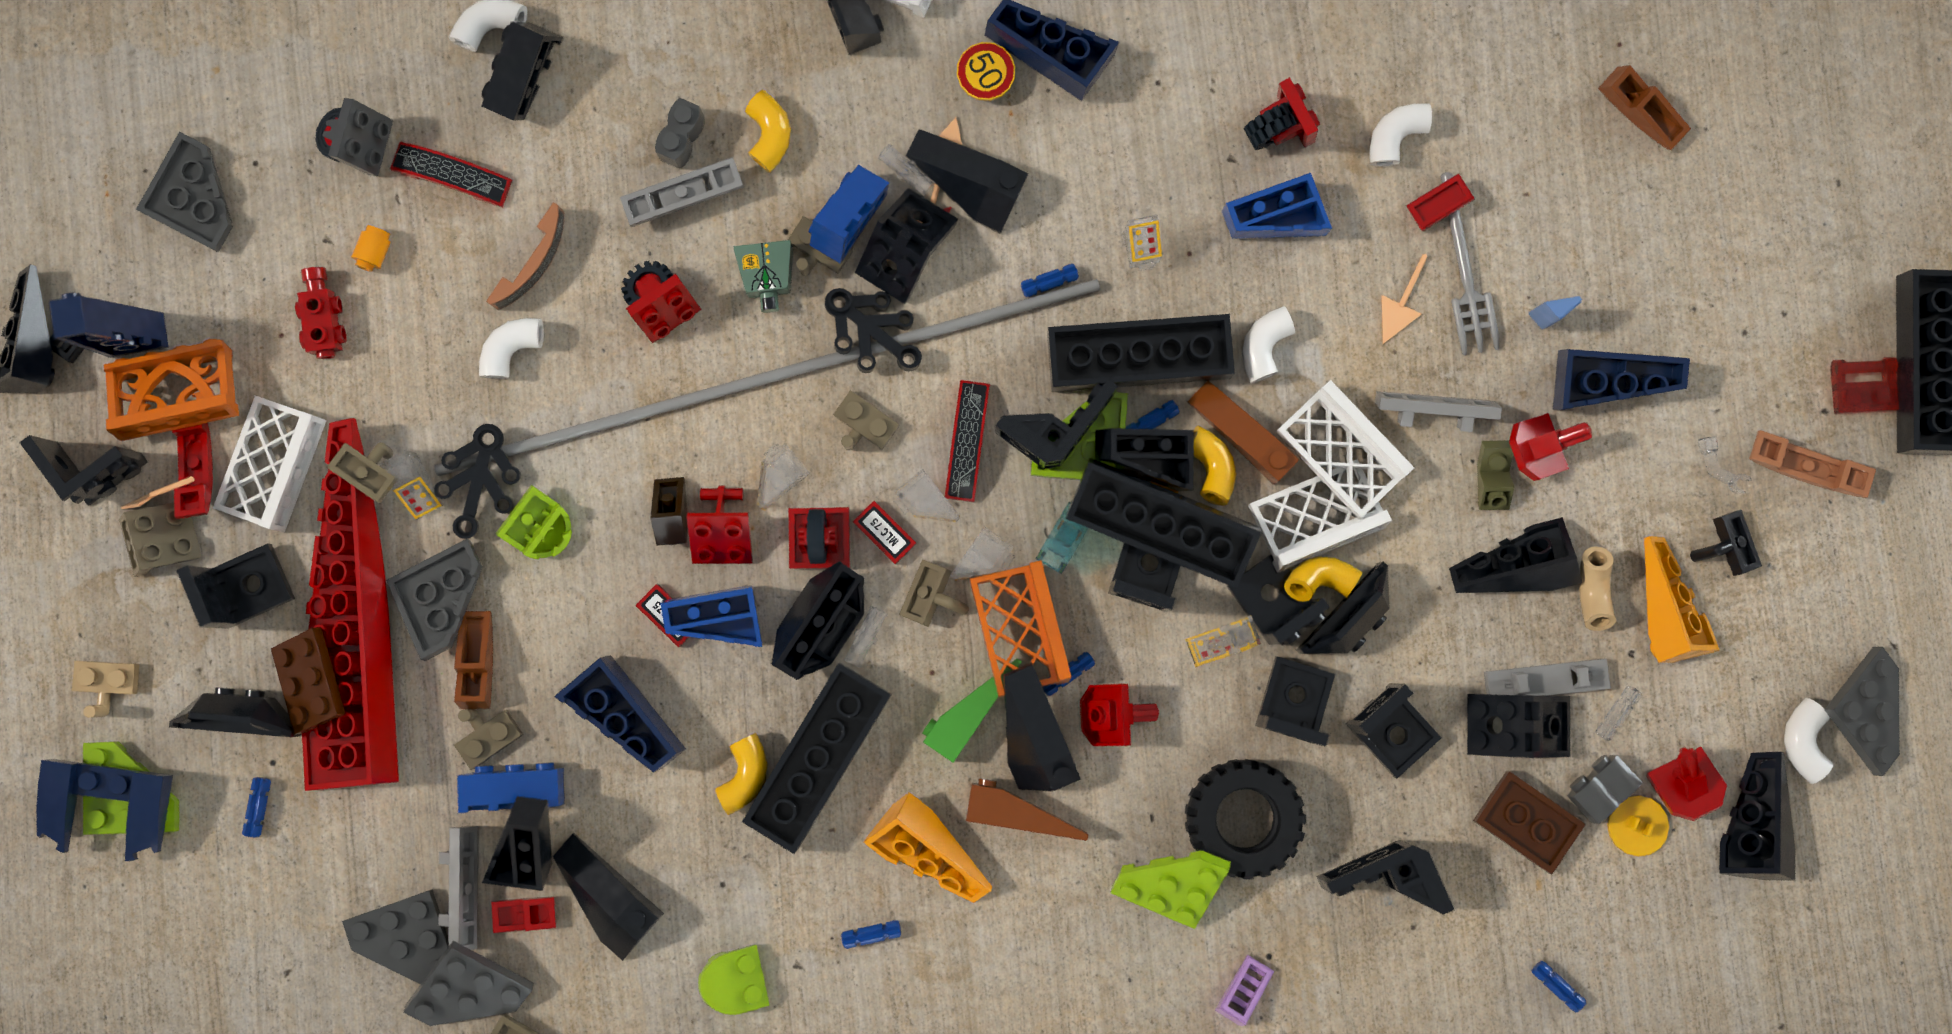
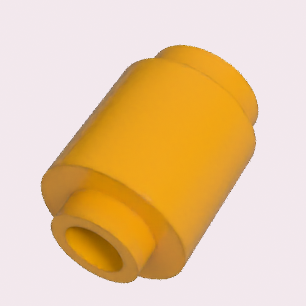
[351,225,391,272]

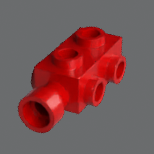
[295,267,347,359]

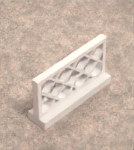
[1275,380,1414,519]
[213,396,327,533]
[1248,459,1392,573]

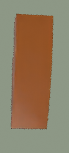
[1598,65,1691,150]
[454,611,493,709]

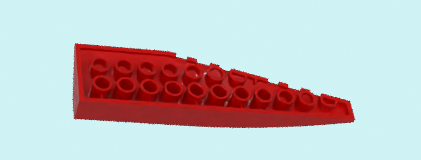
[302,418,399,791]

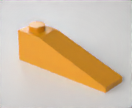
[1644,536,1720,663]
[863,792,992,903]

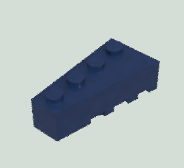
[984,0,1119,101]
[49,293,169,358]
[1553,349,1690,410]
[554,655,686,773]

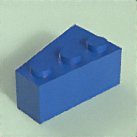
[809,164,889,264]
[1222,173,1332,239]
[660,585,762,647]
[457,763,565,813]

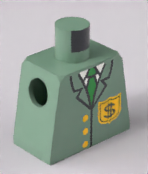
[733,240,793,313]

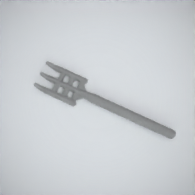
[1441,172,1499,356]

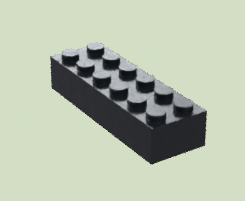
[1896,269,1952,455]
[1047,314,1235,392]
[1066,458,1262,588]
[742,663,892,854]

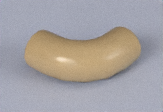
[1579,547,1616,631]

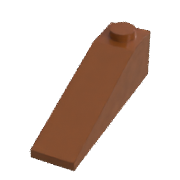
[1187,381,1299,485]
[966,778,1088,841]

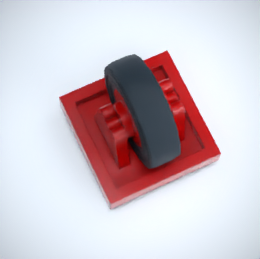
[788,507,850,569]

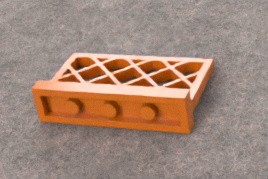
[970,560,1072,697]

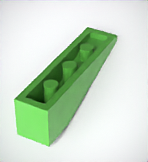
[922,658,1022,763]

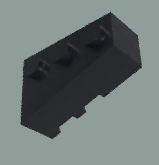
[481,21,563,121]
[1095,428,1194,491]
[482,796,552,891]

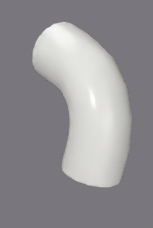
[449,0,527,52]
[1370,104,1432,167]
[1242,306,1295,384]
[479,318,544,379]
[1784,698,1833,784]

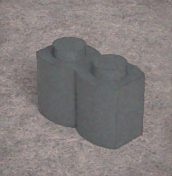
[655,98,705,169]
[1567,755,1643,824]

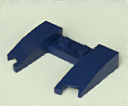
[36,759,173,862]

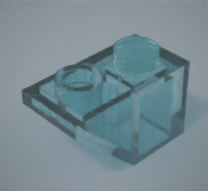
[1036,502,1088,574]

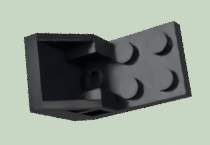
[995,379,1118,469]
[1316,840,1455,915]

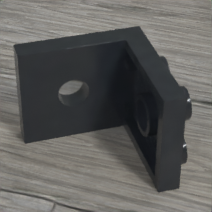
[855,188,958,304]
[19,435,148,506]
[176,543,295,629]
[1108,543,1180,612]
[1226,554,1330,646]
[1255,656,1335,747]
[1345,683,1442,779]
[1467,694,1570,758]

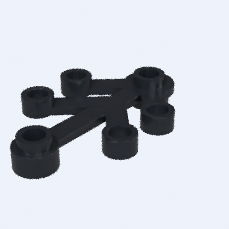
[824,288,922,373]
[434,424,521,539]

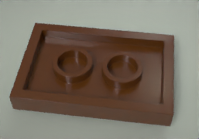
[271,627,346,735]
[1473,771,1586,875]

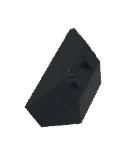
[772,561,864,680]
[1296,561,1390,654]
[169,687,301,737]

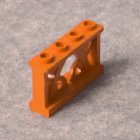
[103,339,239,441]

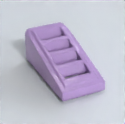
[1215,955,1274,1026]

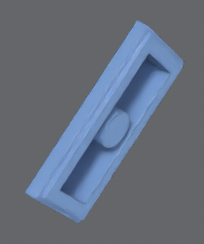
[1528,296,1582,329]

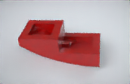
[491,897,556,933]

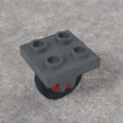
[315,98,393,177]

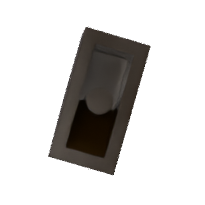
[650,477,688,546]

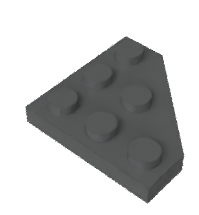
[136,132,233,253]
[386,539,483,661]
[1824,647,1900,776]
[342,889,449,984]
[403,941,534,1026]

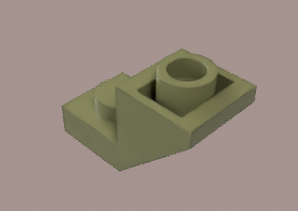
[1477,440,1514,510]

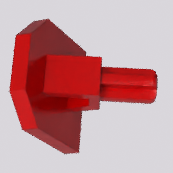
[1509,413,1592,481]
[1080,684,1159,746]
[1646,746,1727,821]

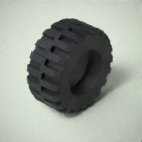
[1185,759,1306,879]

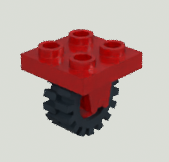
[1243,77,1320,150]
[621,261,702,343]

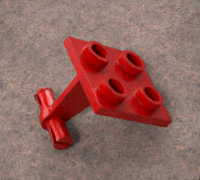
[687,485,753,564]

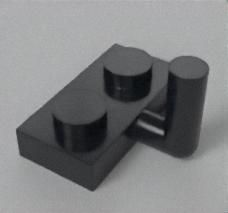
[1690,509,1762,576]

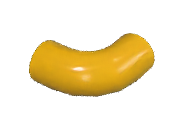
[745,90,791,173]
[1194,425,1237,506]
[1284,556,1363,602]
[715,733,768,815]

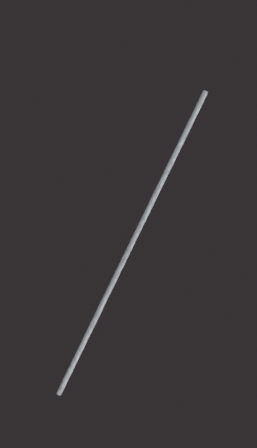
[434,279,1100,476]

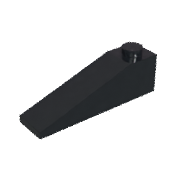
[0,264,55,393]
[1719,752,1795,881]

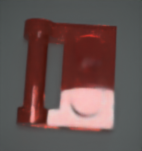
[1830,357,1899,414]

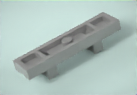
[620,157,744,227]
[1375,391,1502,432]
[1484,658,1611,696]
[439,826,478,950]

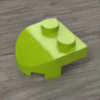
[496,485,572,559]
[698,944,770,1015]

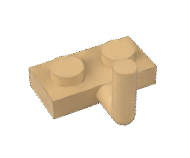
[72,661,140,718]

